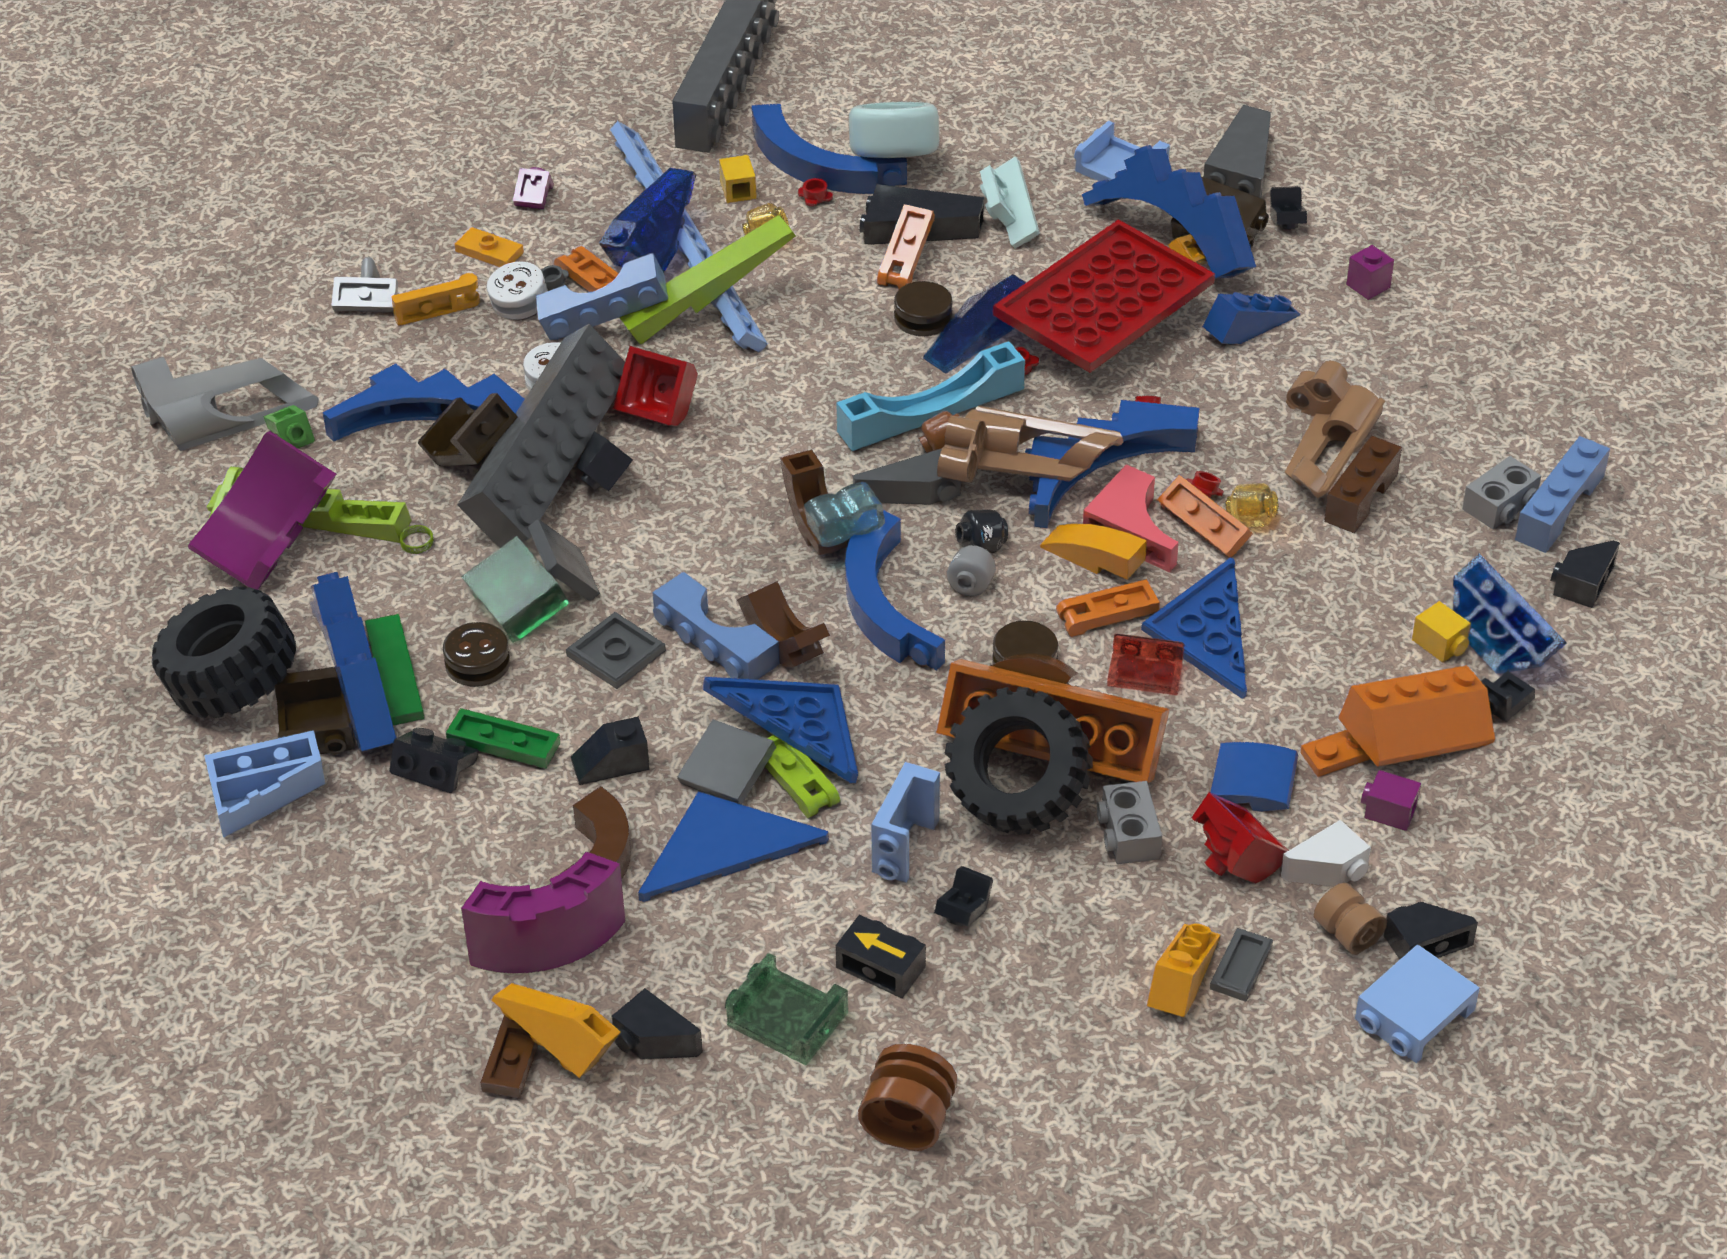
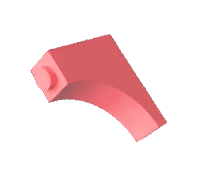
[1083,464,1179,572]

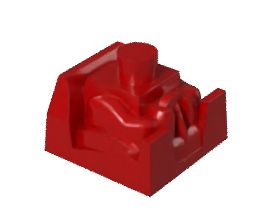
[613,346,698,426]
[1191,792,1289,884]

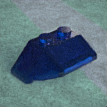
[1453,553,1567,674]

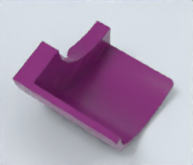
[188,431,337,590]
[461,852,625,973]

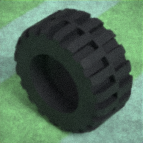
[152,586,296,718]
[945,687,1093,835]

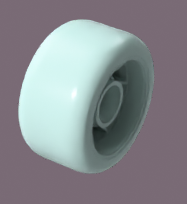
[849,102,939,158]

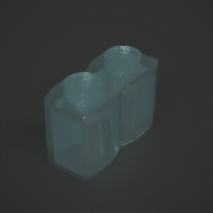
[804,482,885,547]

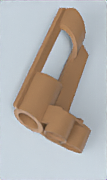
[1285,360,1386,498]
[937,406,1123,483]

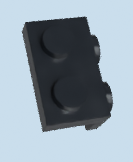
[389,728,479,793]

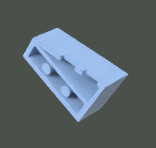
[204,730,325,838]

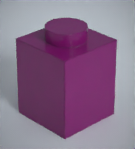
[1346,245,1394,300]
[1361,770,1421,831]

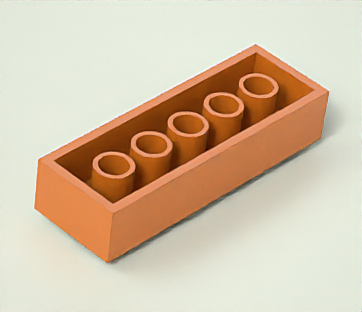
[936,659,1170,784]

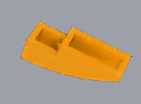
[1040,524,1147,580]

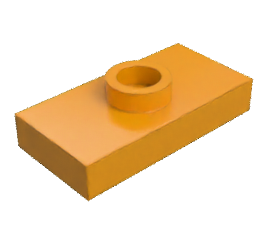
[455,227,524,267]
[1168,234,1208,265]

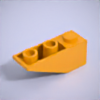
[1147,923,1221,1017]
[491,983,621,1078]

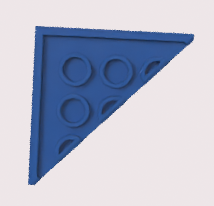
[1141,557,1247,699]
[703,677,858,784]
[638,791,829,902]

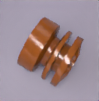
[858,1044,957,1151]

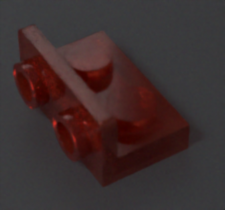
[1107,634,1185,695]

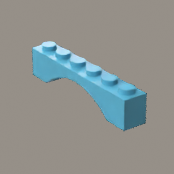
[836,341,1025,451]

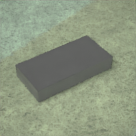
[1210,928,1273,1002]

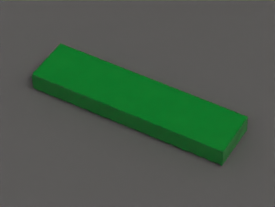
[365,614,424,726]

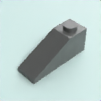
[852,449,961,505]

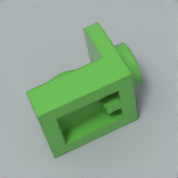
[263,405,315,449]

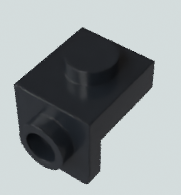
[1270,186,1307,229]
[1481,671,1535,722]
[934,866,993,927]

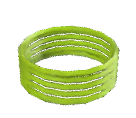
[400,525,434,554]

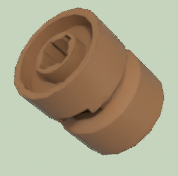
[1314,882,1387,955]

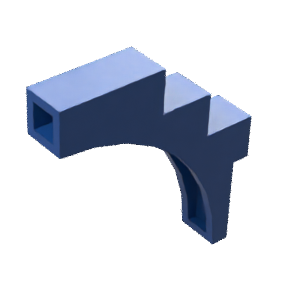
[1082,145,1256,279]
[322,364,525,441]
[1025,400,1200,528]
[310,572,396,751]

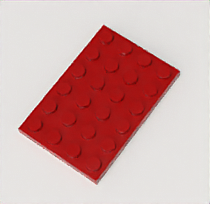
[993,219,1215,373]

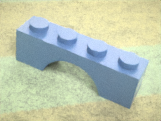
[536,253,668,340]
[1515,436,1610,553]
[652,572,780,680]

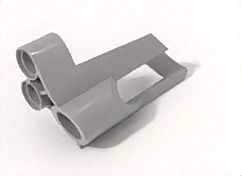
[131,357,319,451]

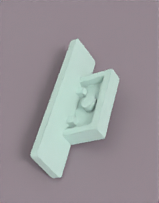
[980,157,1040,249]

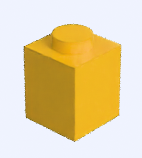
[719,155,756,203]
[1412,601,1471,662]

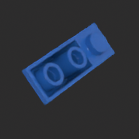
[1202,292,1300,344]

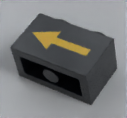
[835,914,926,999]

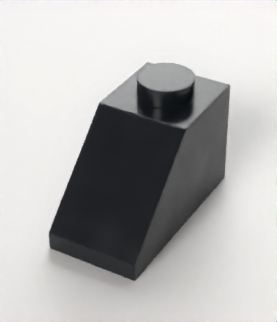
[577,431,633,491]
[1550,540,1620,608]
[570,716,650,785]
[1383,902,1478,959]
[611,988,703,1059]

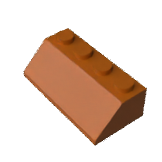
[1338,665,1495,767]

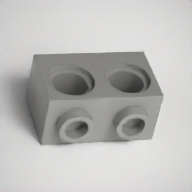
[1462,456,1541,530]
[1097,781,1162,864]

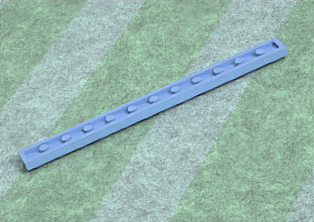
[610,121,768,352]

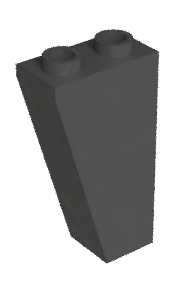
[1203,105,1271,198]

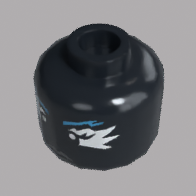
[955,509,1008,553]

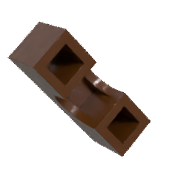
[1324,435,1402,534]

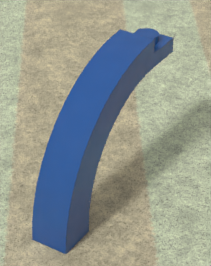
[752,104,907,194]
[845,505,945,671]

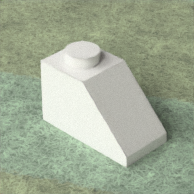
[1281,820,1371,886]

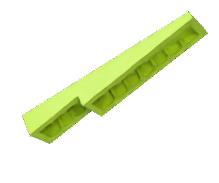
[619,215,796,344]
[207,485,412,543]

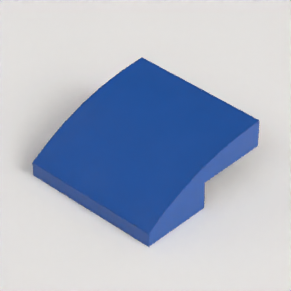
[1211,742,1299,812]

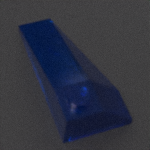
[599,168,696,273]
[923,274,1026,374]

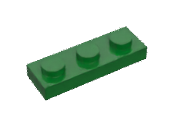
[446,708,561,769]

